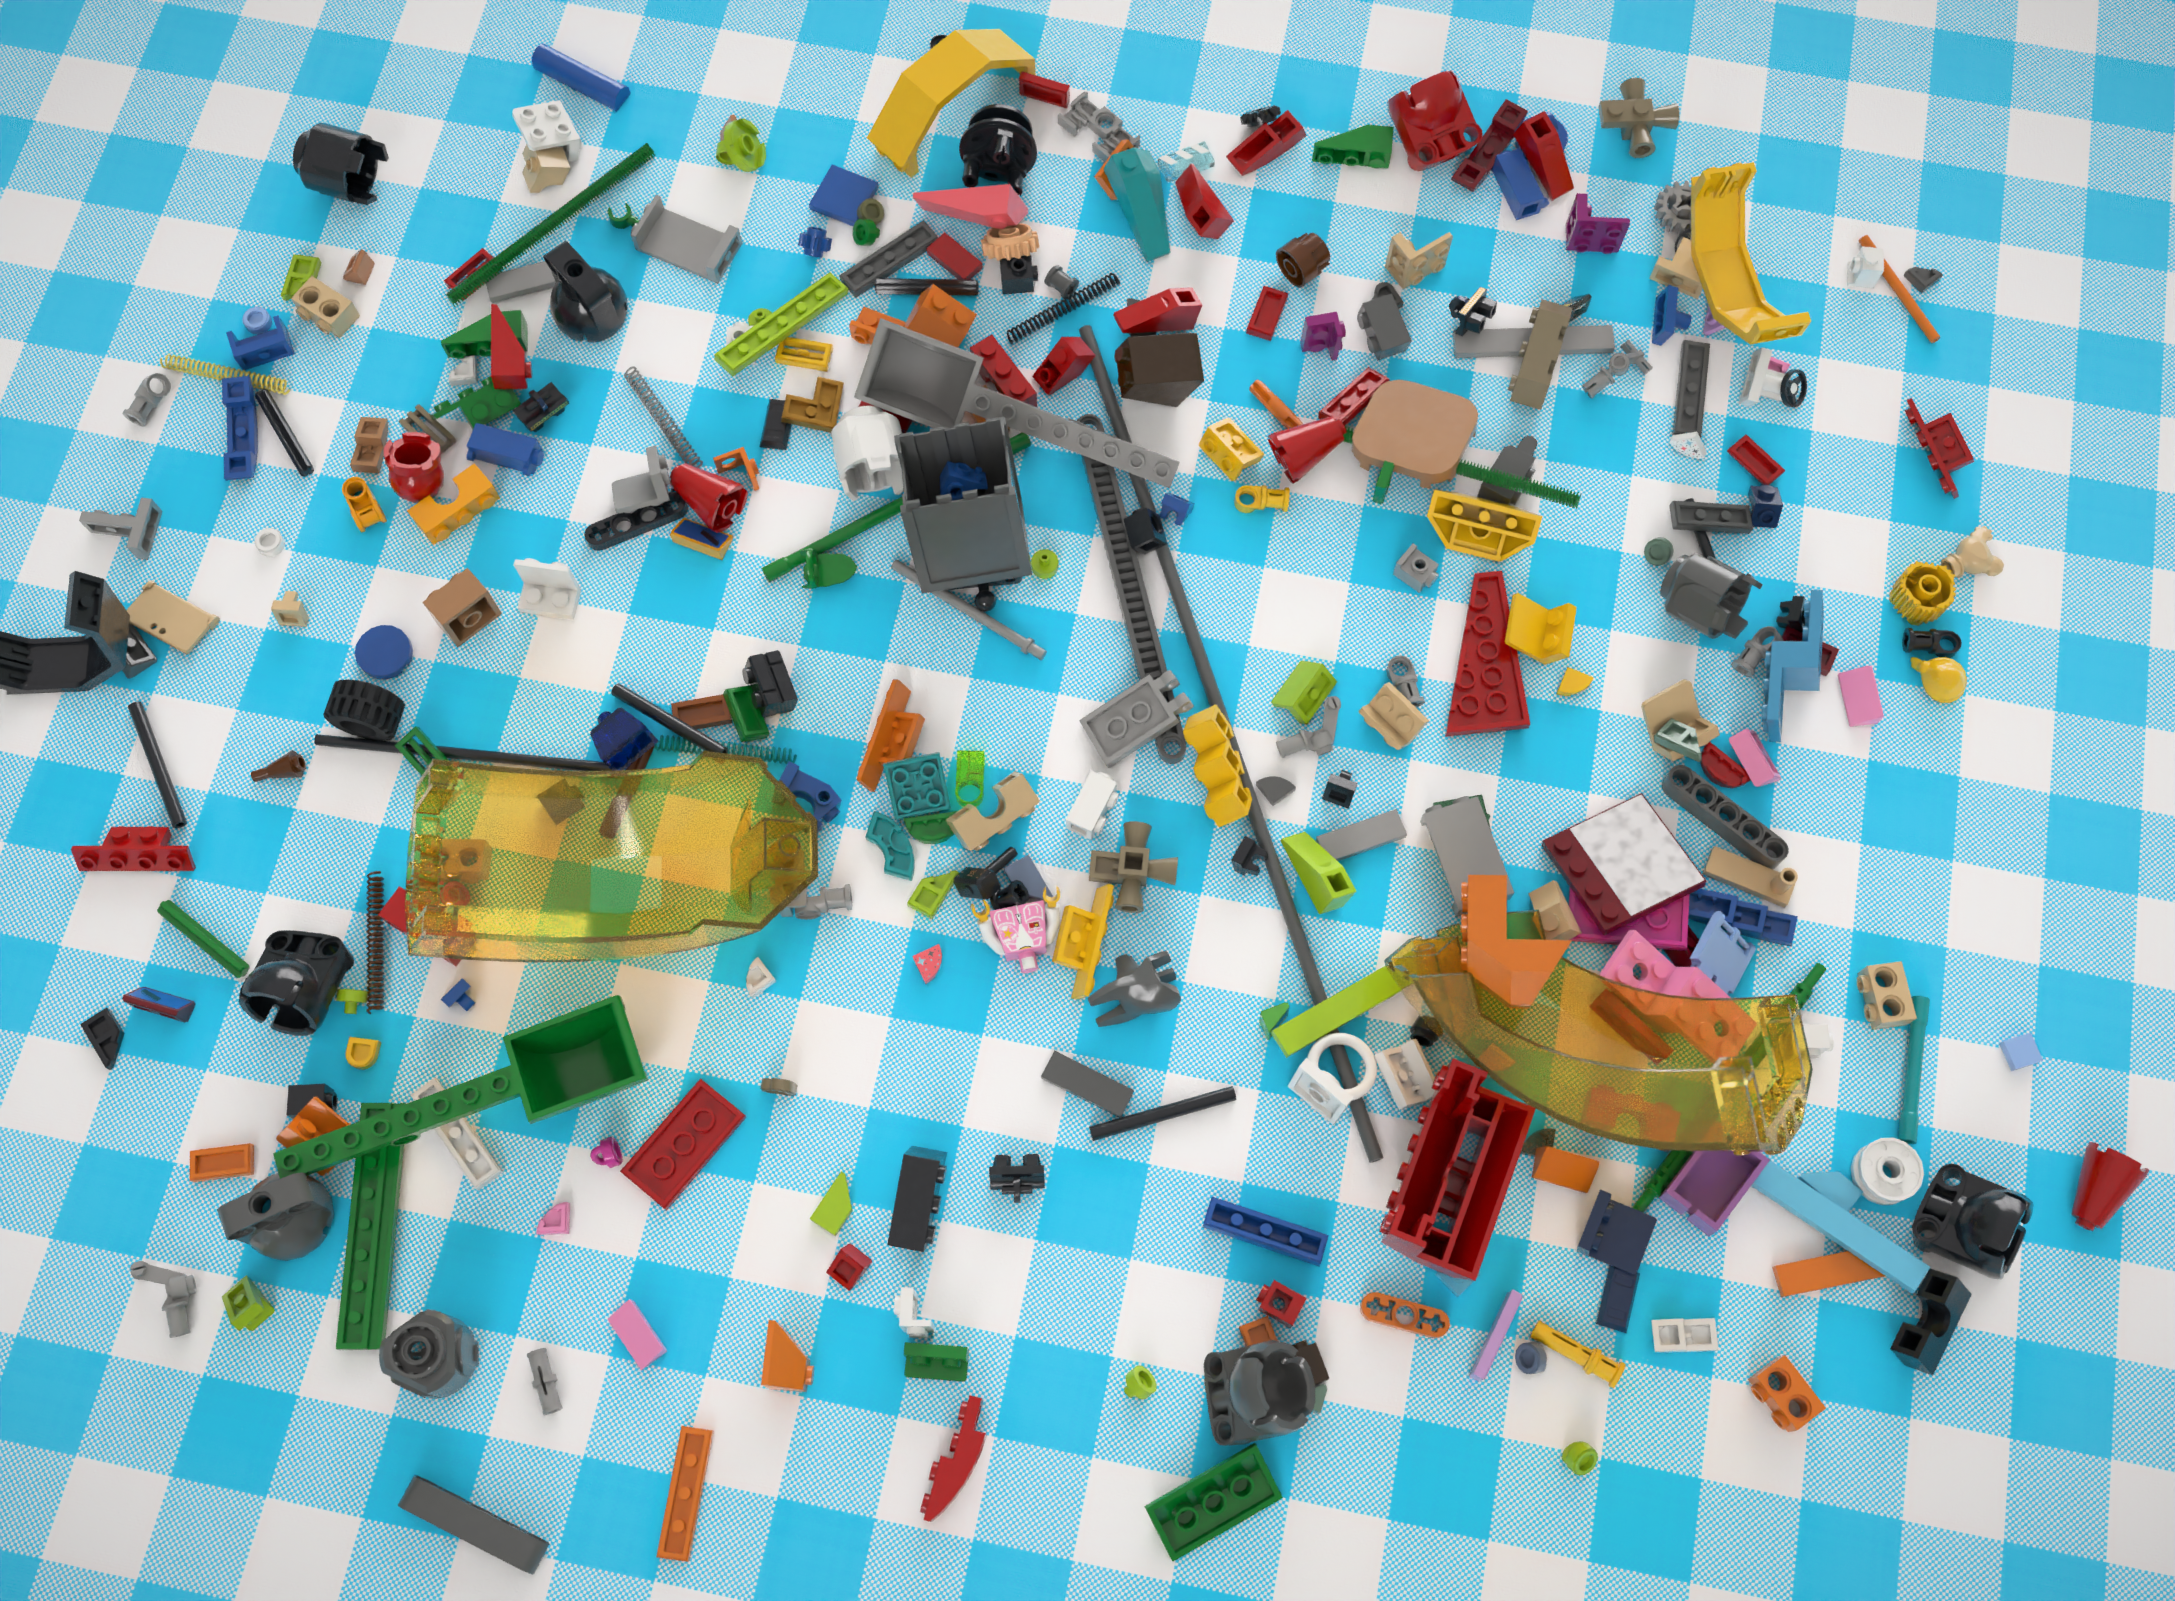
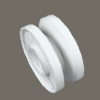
[1851,1138,1924,1205]

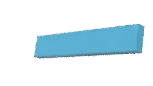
[1751,1160,1930,1294]

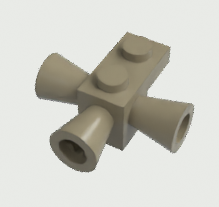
[1598,78,1679,158]
[1089,821,1178,913]

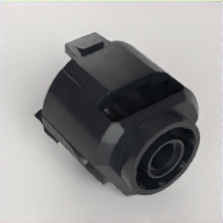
[293,122,389,205]

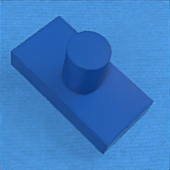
[1652,285,1692,346]

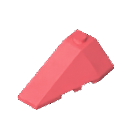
[913,184,1028,229]

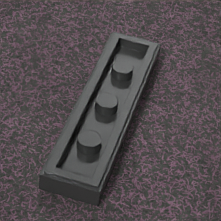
[839,220,939,298]
[1672,340,1710,438]

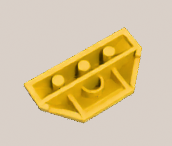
[1427,489,1543,562]

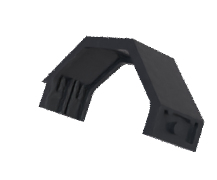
[0,571,130,695]

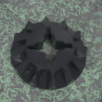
[1240,105,1281,127]

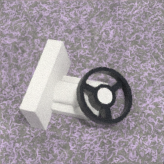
[1739,347,1807,407]

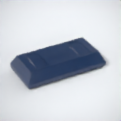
[1596,1265,1640,1333]

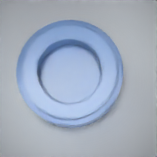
[242,307,272,335]

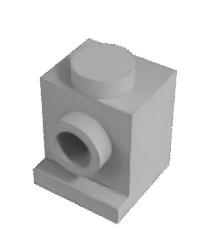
[1393,543,1439,593]

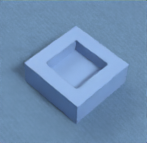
[1999,1033,2043,1071]

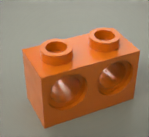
[1748,1355,1826,1432]

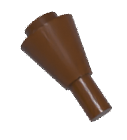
[251,750,306,782]

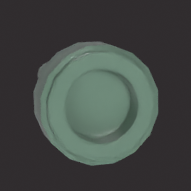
[1644,537,1674,566]

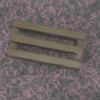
[399,404,457,454]

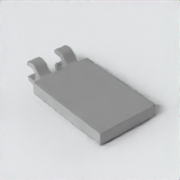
[1079,670,1194,768]

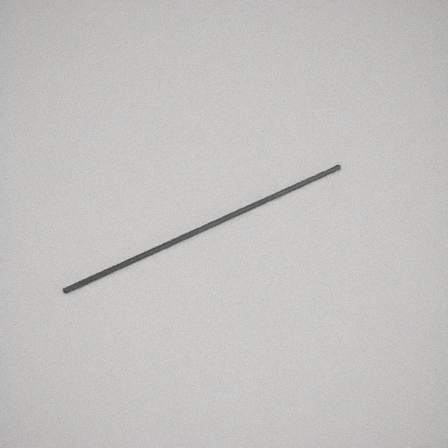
[1079,325,1384,1163]

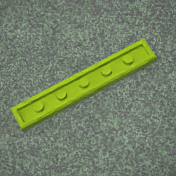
[714,272,848,377]
[1271,947,1434,1058]

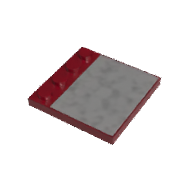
[1542,793,1706,936]

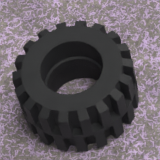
[323,679,405,741]

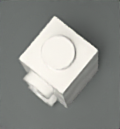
[1066,771,1119,840]

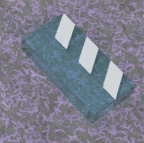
[1158,141,1215,183]

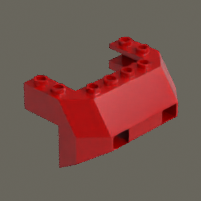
[1379,1058,1536,1281]

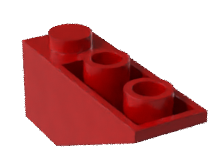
[1513,111,1574,201]
[1175,163,1234,239]
[1113,287,1203,333]

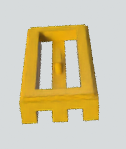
[775,337,833,372]

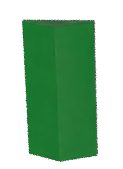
[1144,1443,1283,1562]

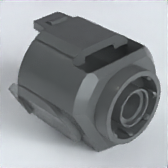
[1660,553,1763,639]
[379,1309,479,1399]

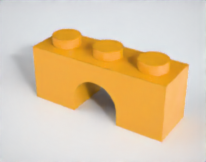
[407,463,500,545]

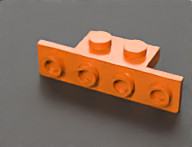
[857,679,925,792]

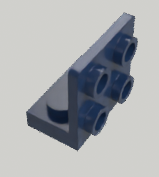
[1577,1189,1657,1275]

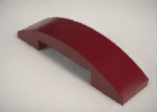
[1451,99,1528,192]

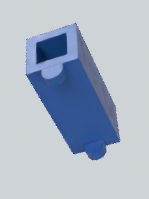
[1492,148,1549,220]
[466,423,544,476]

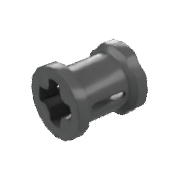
[1044,265,1079,299]

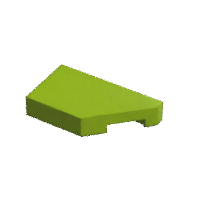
[280,254,322,301]
[907,870,959,920]
[810,1171,853,1237]

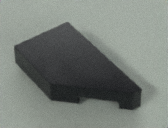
[80,1007,124,1070]

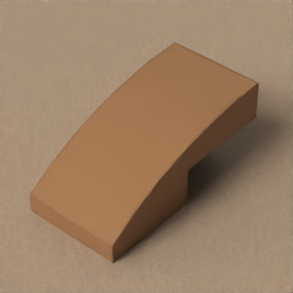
[350,417,389,473]

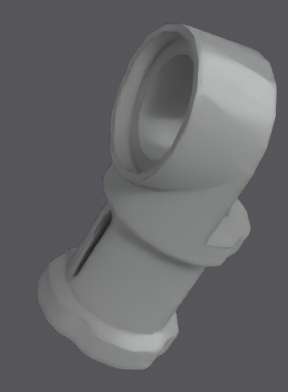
[122,373,171,427]
[1731,626,1783,678]
[1386,655,1425,708]
[795,884,853,920]

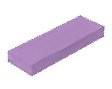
[1468,1290,1523,1382]

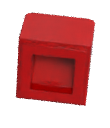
[826,1244,872,1291]

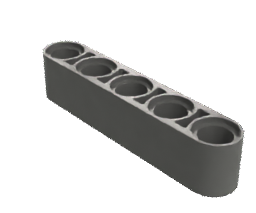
[1662,765,1789,869]
[398,1475,550,1575]

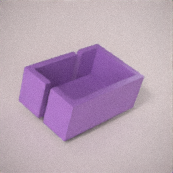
[1659,1122,1770,1237]

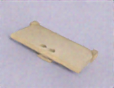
[127,580,220,655]

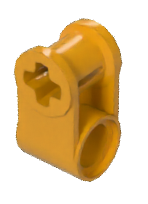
[342,477,387,533]

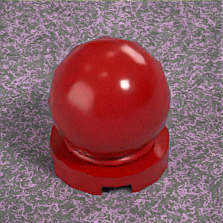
[384,432,444,503]

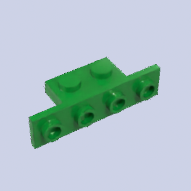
[430,376,521,430]

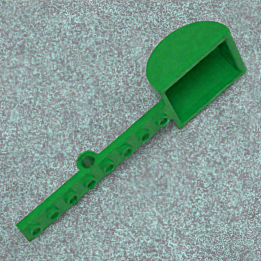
[273,995,649,1179]

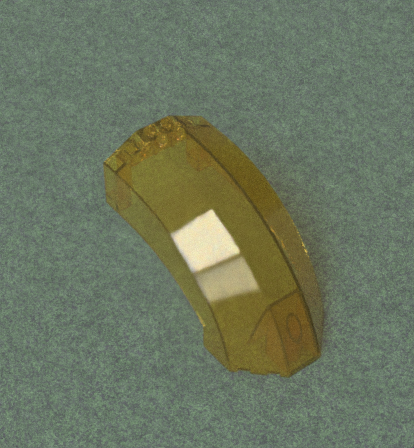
[405,751,818,963]
[1384,909,1813,1156]

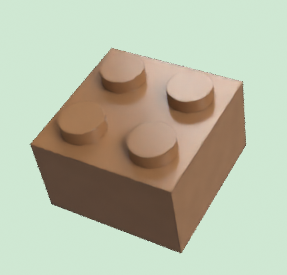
[422,568,502,647]

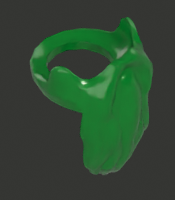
[800,548,857,589]

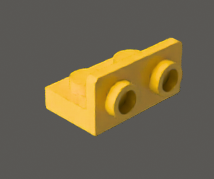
[1198,418,1264,481]

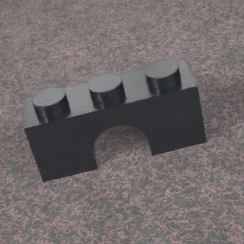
[1890,1268,1972,1376]

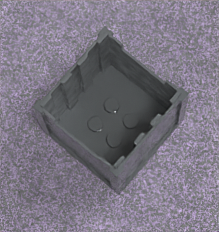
[894,417,1032,594]

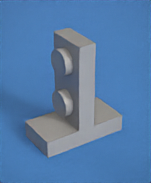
[79,498,163,560]

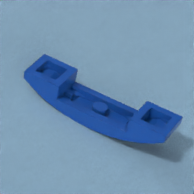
[222,376,258,481]

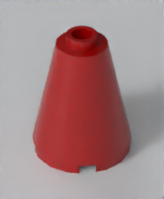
[1267,416,1347,484]
[670,463,748,533]
[2071,1142,2150,1232]

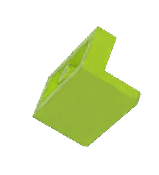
[1271,661,1337,725]

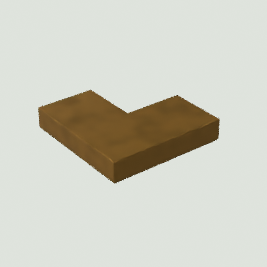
[781,377,844,433]

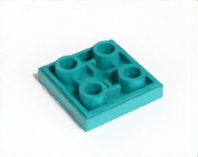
[883,752,951,820]

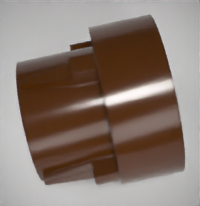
[1276,232,1330,288]

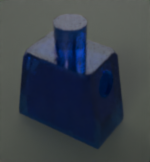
[590,707,659,776]

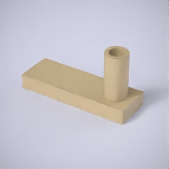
[1702,846,1798,908]

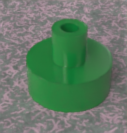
[852,219,880,246]

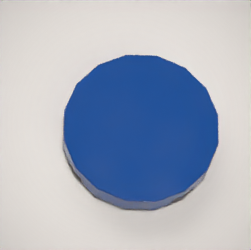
[355,625,413,680]

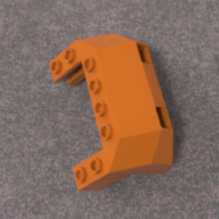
[1461,875,1572,1009]

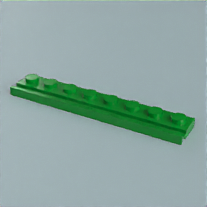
[336,1103,406,1350]

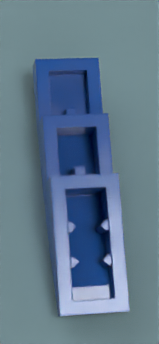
[1688,889,1798,947]

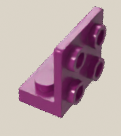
[1566,193,1630,254]

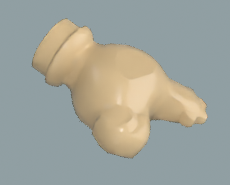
[1941,526,2004,578]

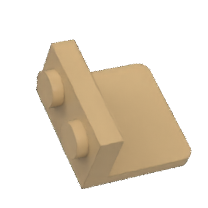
[1641,679,1720,761]

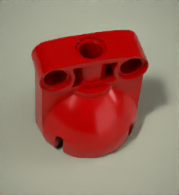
[1387,70,1483,171]

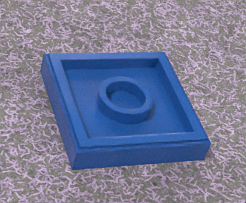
[809,165,879,226]

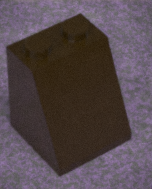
[1114,333,1204,407]

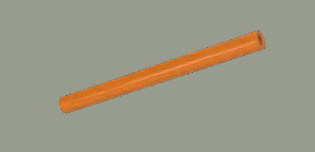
[1858,235,1941,344]

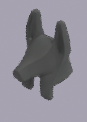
[1088,950,1181,1027]

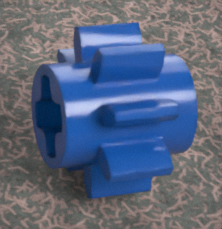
[798,226,832,257]

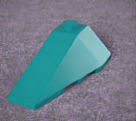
[1103,147,1170,262]

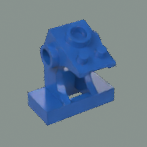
[939,461,988,501]
[774,761,842,834]

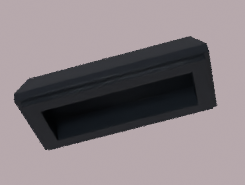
[760,399,791,450]

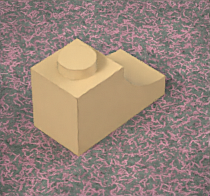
[1528,880,1582,940]

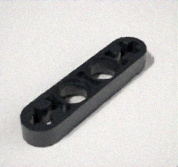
[584,492,688,551]

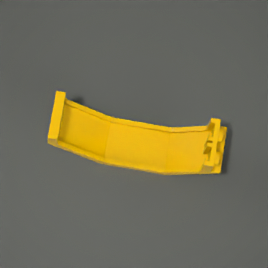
[867,29,1036,178]
[1691,162,1811,345]

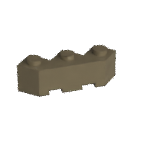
[1508,299,1572,410]

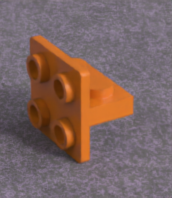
[276,1097,350,1176]

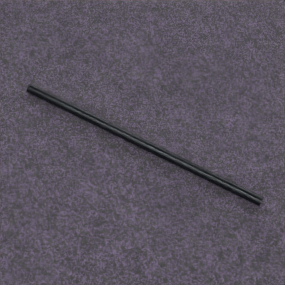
[314,734,624,775]

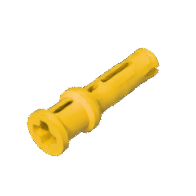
[1530,1320,1626,1388]

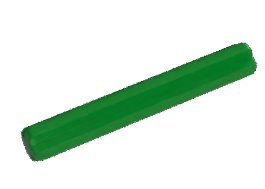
[157,900,250,978]

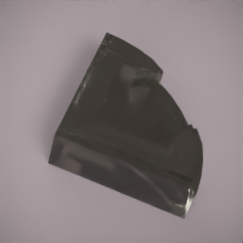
[1520,1128,1556,1157]

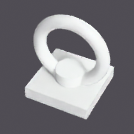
[1288,1033,1377,1125]

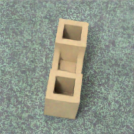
[946,771,1041,851]

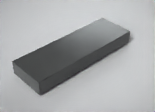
[1669,501,1753,534]
[1041,1050,1134,1118]

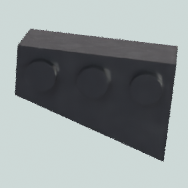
[887,1146,947,1252]

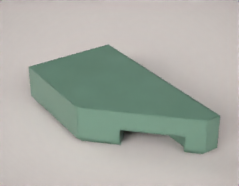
[1654,718,1702,762]

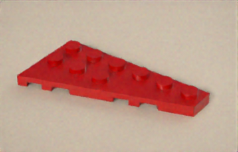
[1445,571,1530,737]

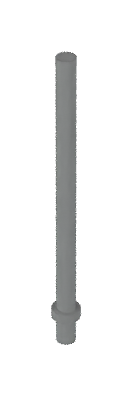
[891,559,1047,660]

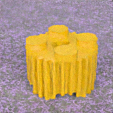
[1889,561,1956,626]

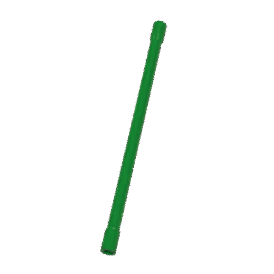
[761,432,1031,583]

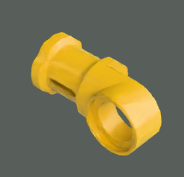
[1234,485,1290,513]

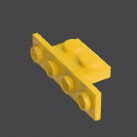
[1052,884,1114,1000]

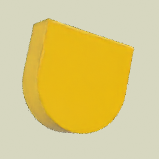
[345,1037,381,1070]

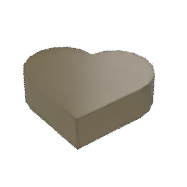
[760,1078,798,1096]

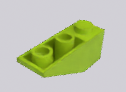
[1280,832,1357,915]

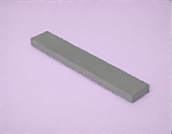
[1452,325,1615,358]

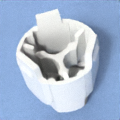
[831,406,903,501]

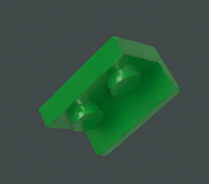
[904,1342,969,1382]

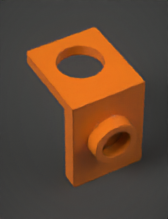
[713,447,759,491]

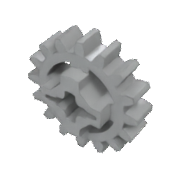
[1654,181,1691,235]

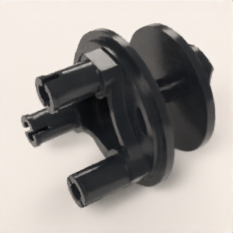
[959,104,1037,196]

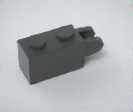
[1477,435,1538,505]

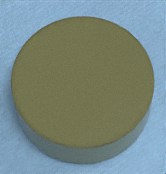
[857,198,884,225]

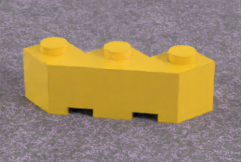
[1183,704,1252,828]

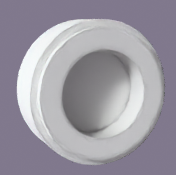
[254,528,285,557]

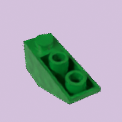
[1312,125,1394,169]
[441,310,528,359]

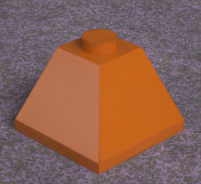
[761,1320,814,1392]

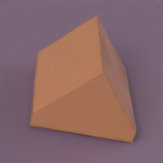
[343,249,375,285]

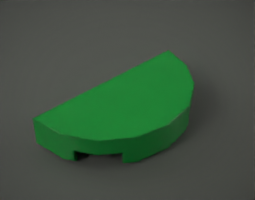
[903,811,957,845]

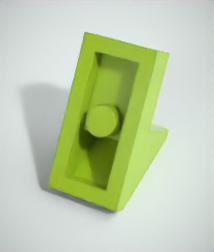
[222,1275,275,1331]

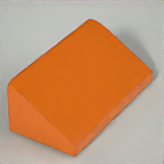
[1532,1146,1599,1193]

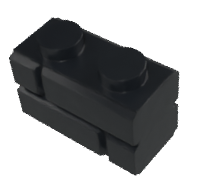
[742,650,798,718]

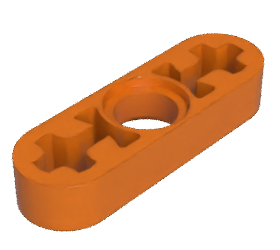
[1360,1292,1450,1339]

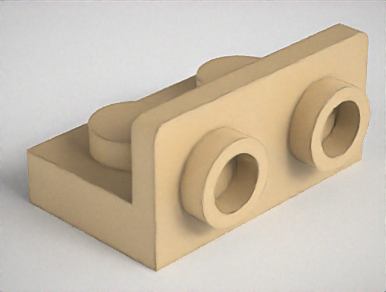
[1359,682,1429,750]

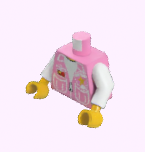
[970,886,1060,973]

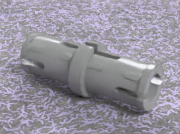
[526,1348,563,1415]

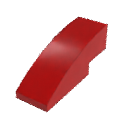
[1226,110,1307,176]

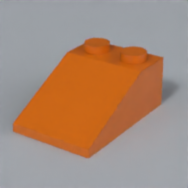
[903,284,977,347]

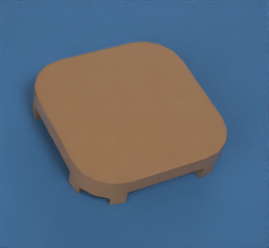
[1352,380,1478,489]

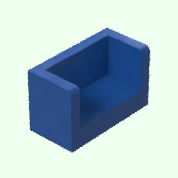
[226,315,295,370]

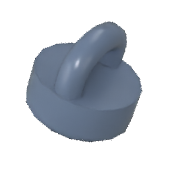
[1515,1342,1547,1374]

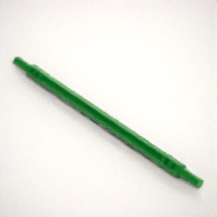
[1632,963,1827,1213]

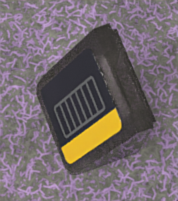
[1562,294,1592,322]

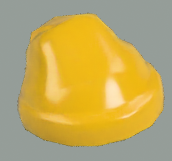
[1910,657,1967,703]

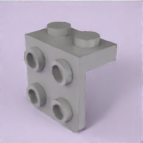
[611,445,671,513]

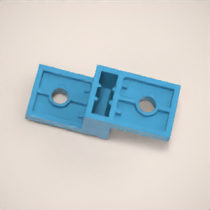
[1762,590,1824,742]

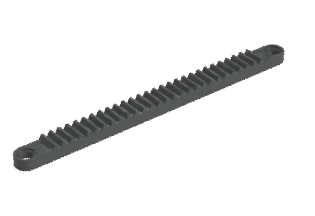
[1077,414,1186,764]

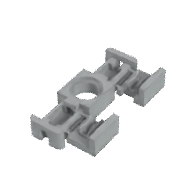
[1058,91,1140,162]

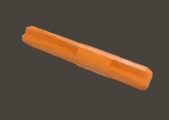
[1249,379,1304,429]

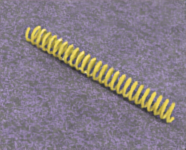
[160,353,290,395]

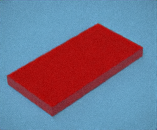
[620,1078,746,1211]

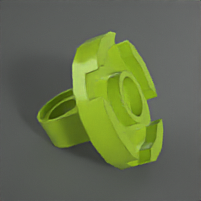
[716,118,766,172]

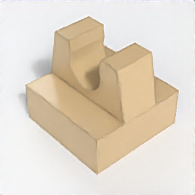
[271,591,309,627]

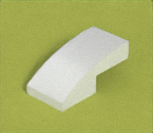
[1651,1318,1719,1352]

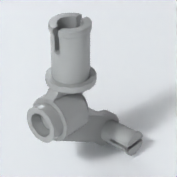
[1581,340,1653,399]
[1276,696,1341,758]
[130,1261,197,1338]

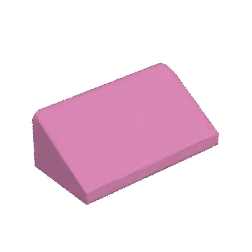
[1838,665,1884,727]
[1729,728,1781,787]
[607,1299,667,1370]

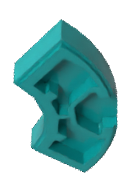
[865,811,915,881]

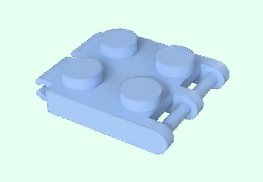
[1689,911,1756,994]

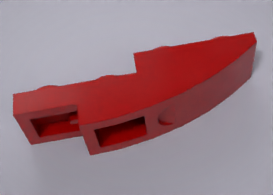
[920,1395,987,1522]

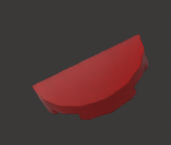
[1700,741,1751,788]

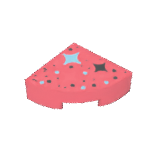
[912,944,942,984]

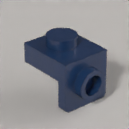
[1748,485,1783,528]

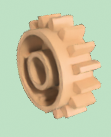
[981,223,1039,260]

